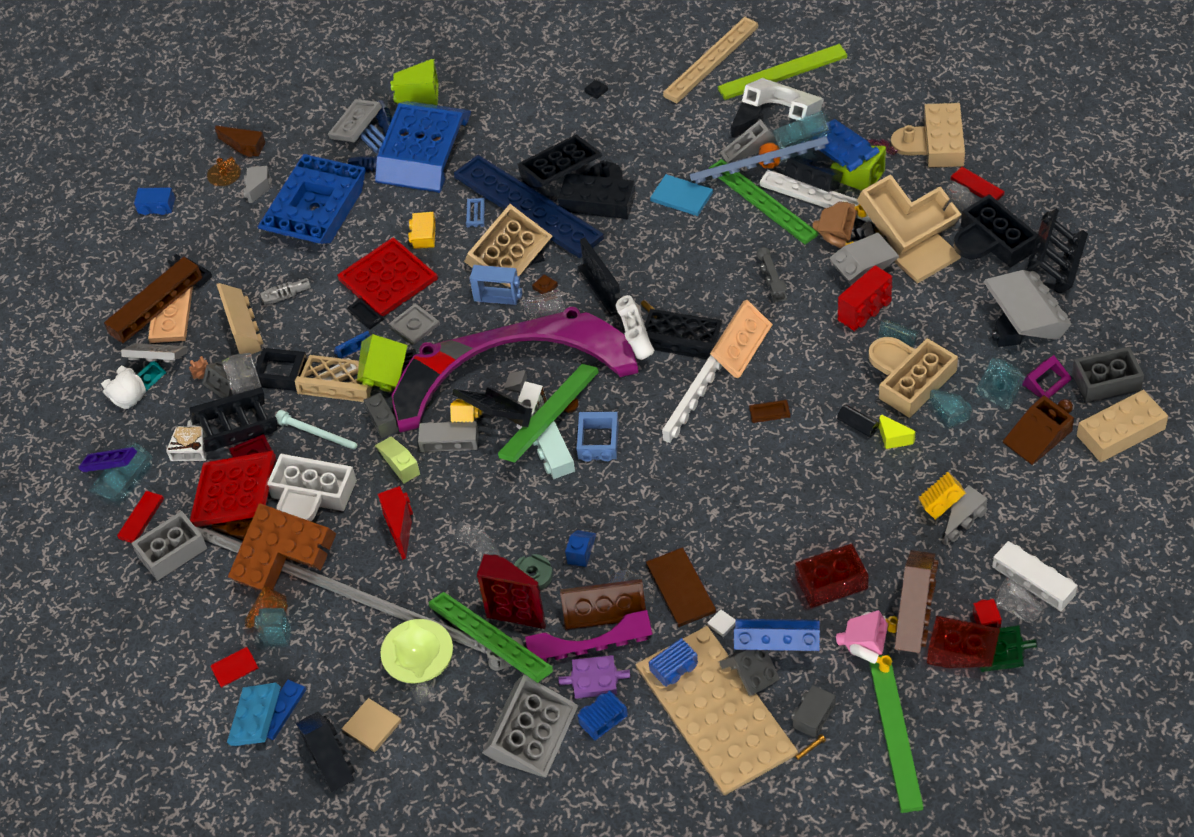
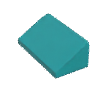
[137,361,167,391]

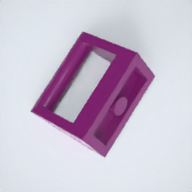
[1019,355,1072,398]

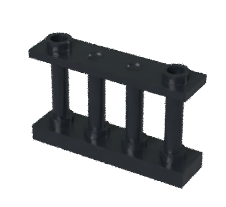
[1027,208,1088,293]
[189,387,278,452]

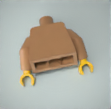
[813,201,866,248]

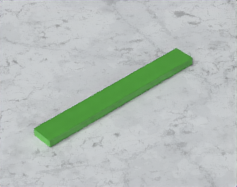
[709,159,818,245]
[498,364,599,462]
[428,592,553,683]
[869,655,923,813]

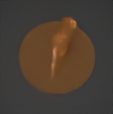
[207,157,241,186]

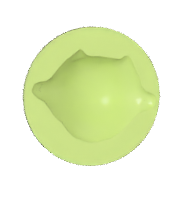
[381,619,453,683]

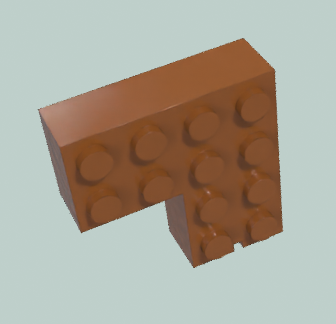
[228,503,337,594]

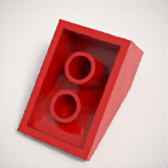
[378,486,413,560]

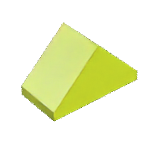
[879,414,916,449]

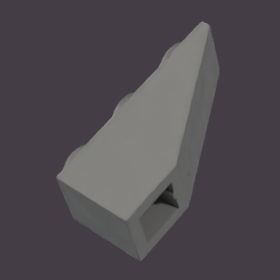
[944,485,987,545]

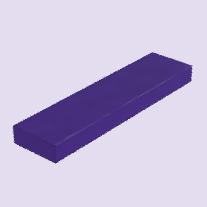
[78,447,137,472]

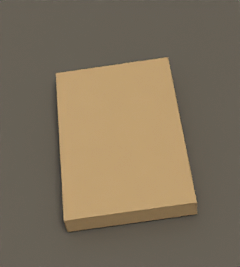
[894,233,961,283]

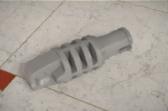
[260,278,311,305]

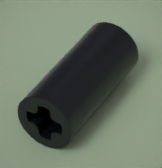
[837,404,879,438]

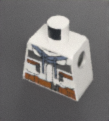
[516,382,547,429]

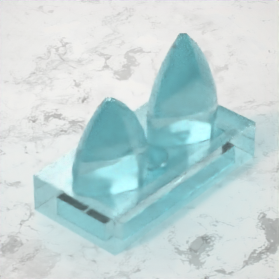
[878,319,919,348]

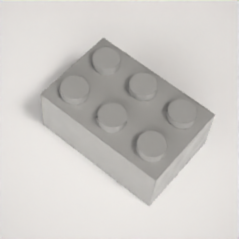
[131,511,208,581]

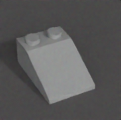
[830,233,899,285]

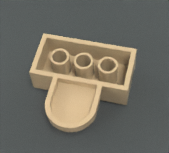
[891,103,965,167]
[869,337,958,418]

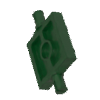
[963,625,1038,672]

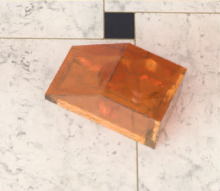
[245,586,288,628]

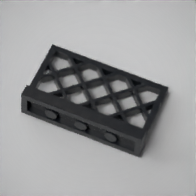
[578,237,621,316]
[645,309,722,359]
[452,387,533,427]

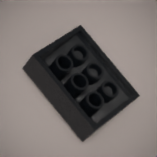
[517,134,602,188]

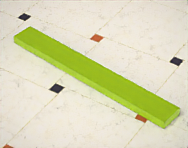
[718,44,847,100]

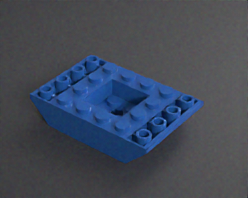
[258,154,365,244]

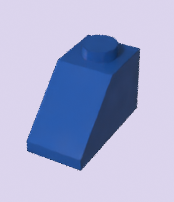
[565,530,596,567]

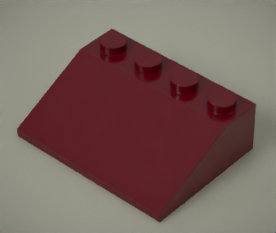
[477,554,546,629]

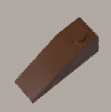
[215,126,266,157]

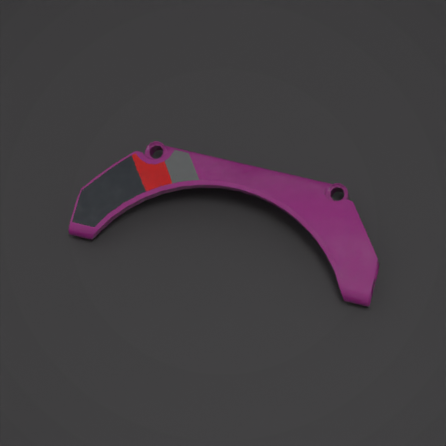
[392,307,639,433]

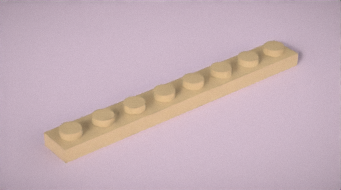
[663,17,758,104]

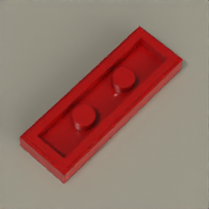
[951,167,1005,201]
[117,491,164,543]

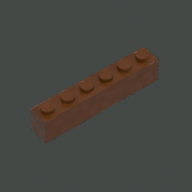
[104,257,202,344]

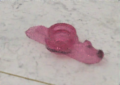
[868,139,898,155]

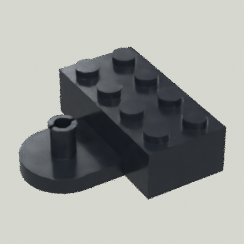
[558,160,636,219]
[954,194,1038,268]

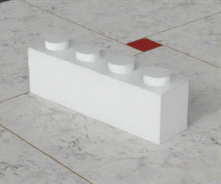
[992,541,1078,611]

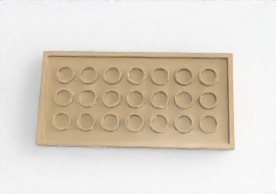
[636,626,798,796]

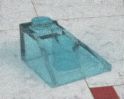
[975,358,1026,410]

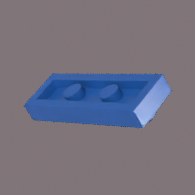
[267,680,306,740]

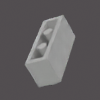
[418,421,479,452]

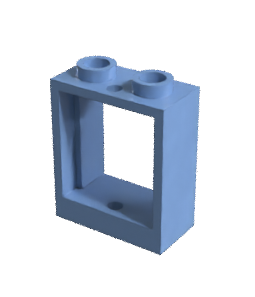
[470,265,522,305]
[577,412,619,462]

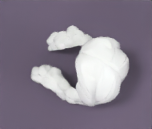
[101,365,146,409]

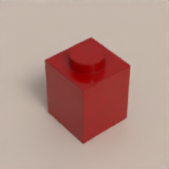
[973,599,1002,631]

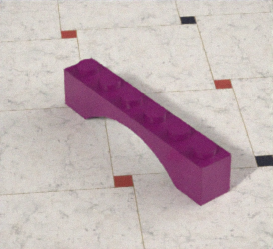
[525,610,653,662]

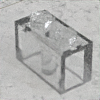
[222,353,261,395]

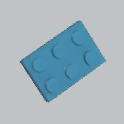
[227,683,281,746]

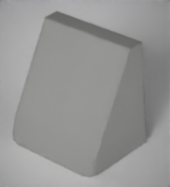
[504,370,527,392]

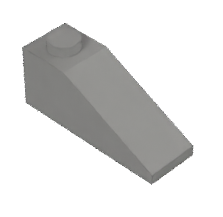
[720,119,777,163]

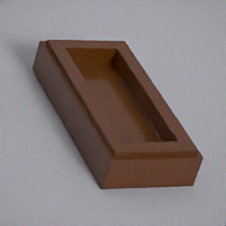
[749,400,790,423]

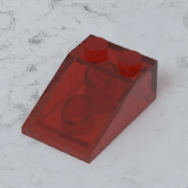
[927,615,1000,668]

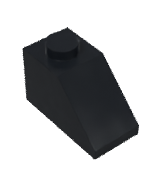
[731,103,764,138]
[992,313,1022,347]

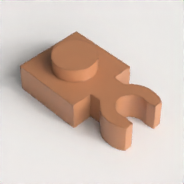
[189,356,208,379]

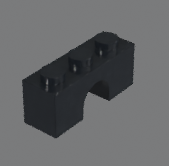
[784,156,843,192]

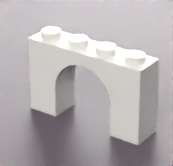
[742,78,824,122]

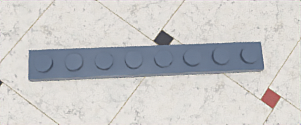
[690,136,828,183]

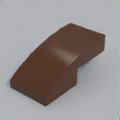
[212,519,251,540]

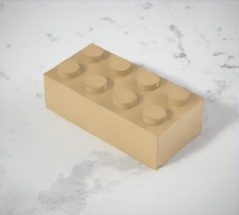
[1077,390,1168,462]

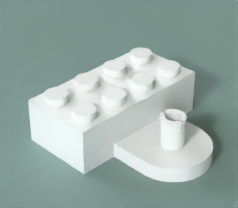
[267,454,357,521]

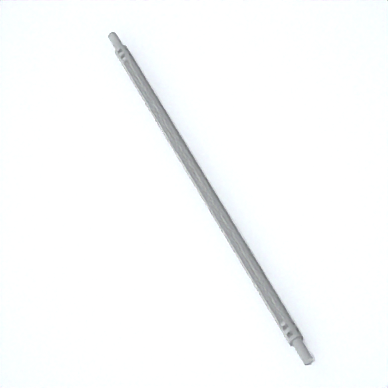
[185,526,497,656]

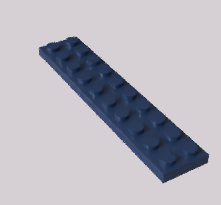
[454,155,604,258]

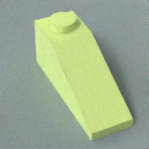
[375,437,420,484]

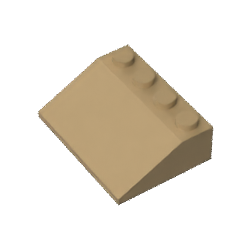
[464,204,552,288]

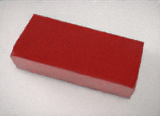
[210,647,259,688]

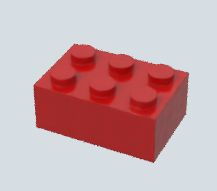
[838,265,893,331]

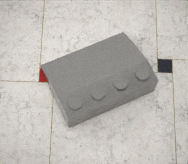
[984,270,1072,340]
[482,674,578,778]

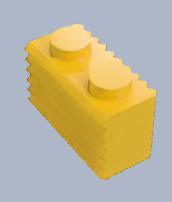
[408,212,436,249]
[450,399,483,423]
[918,472,966,520]

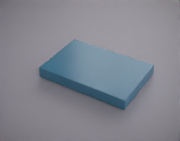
[650,174,713,216]

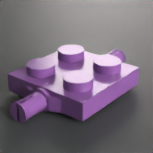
[559,655,630,699]

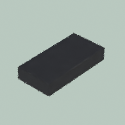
[347,298,384,330]

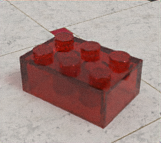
[795,543,869,608]

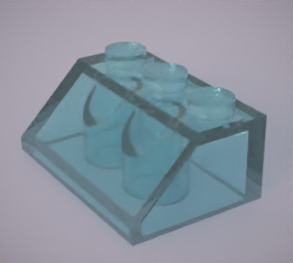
[773,111,832,149]
[88,441,153,502]

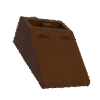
[1003,395,1074,465]

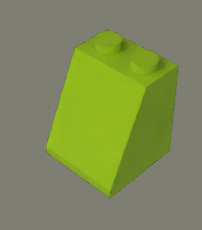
[391,59,439,106]
[830,146,886,191]
[357,334,408,392]

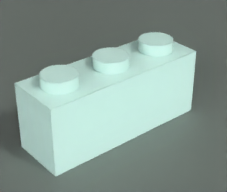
[533,421,575,479]

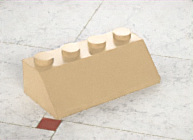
[216,283,263,357]

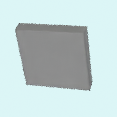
[388,303,440,345]

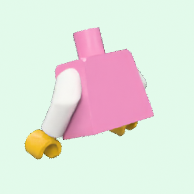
[836,611,898,673]

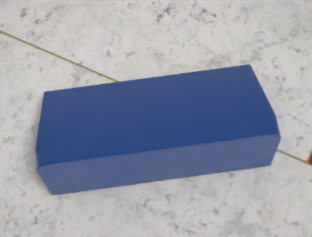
[334,331,370,359]

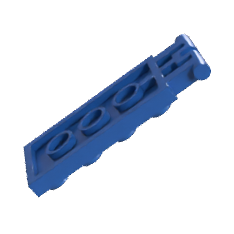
[807,119,880,172]

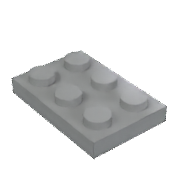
[328,99,382,142]
[121,343,187,362]

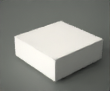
[707,610,736,637]

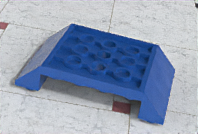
[375,101,471,193]

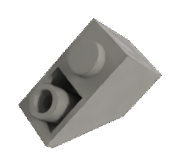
[243,166,270,203]

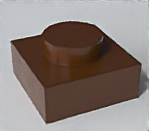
[532,274,558,296]

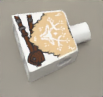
[167,420,206,461]

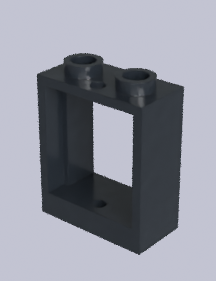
[252,348,308,391]

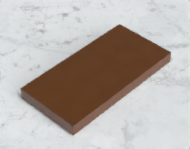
[646,547,716,627]
[560,579,646,630]

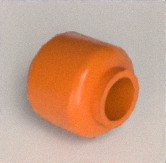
[758,143,781,169]

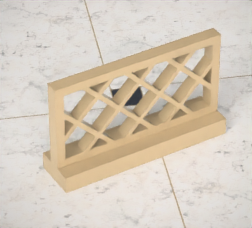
[295,355,373,402]

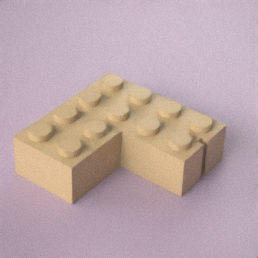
[857,174,962,255]

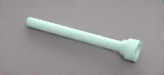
[275,410,357,449]

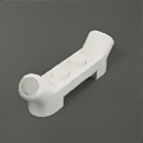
[616,295,654,360]

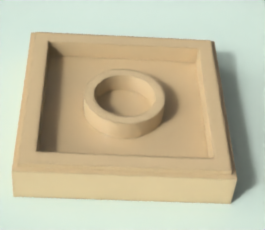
[342,698,401,753]

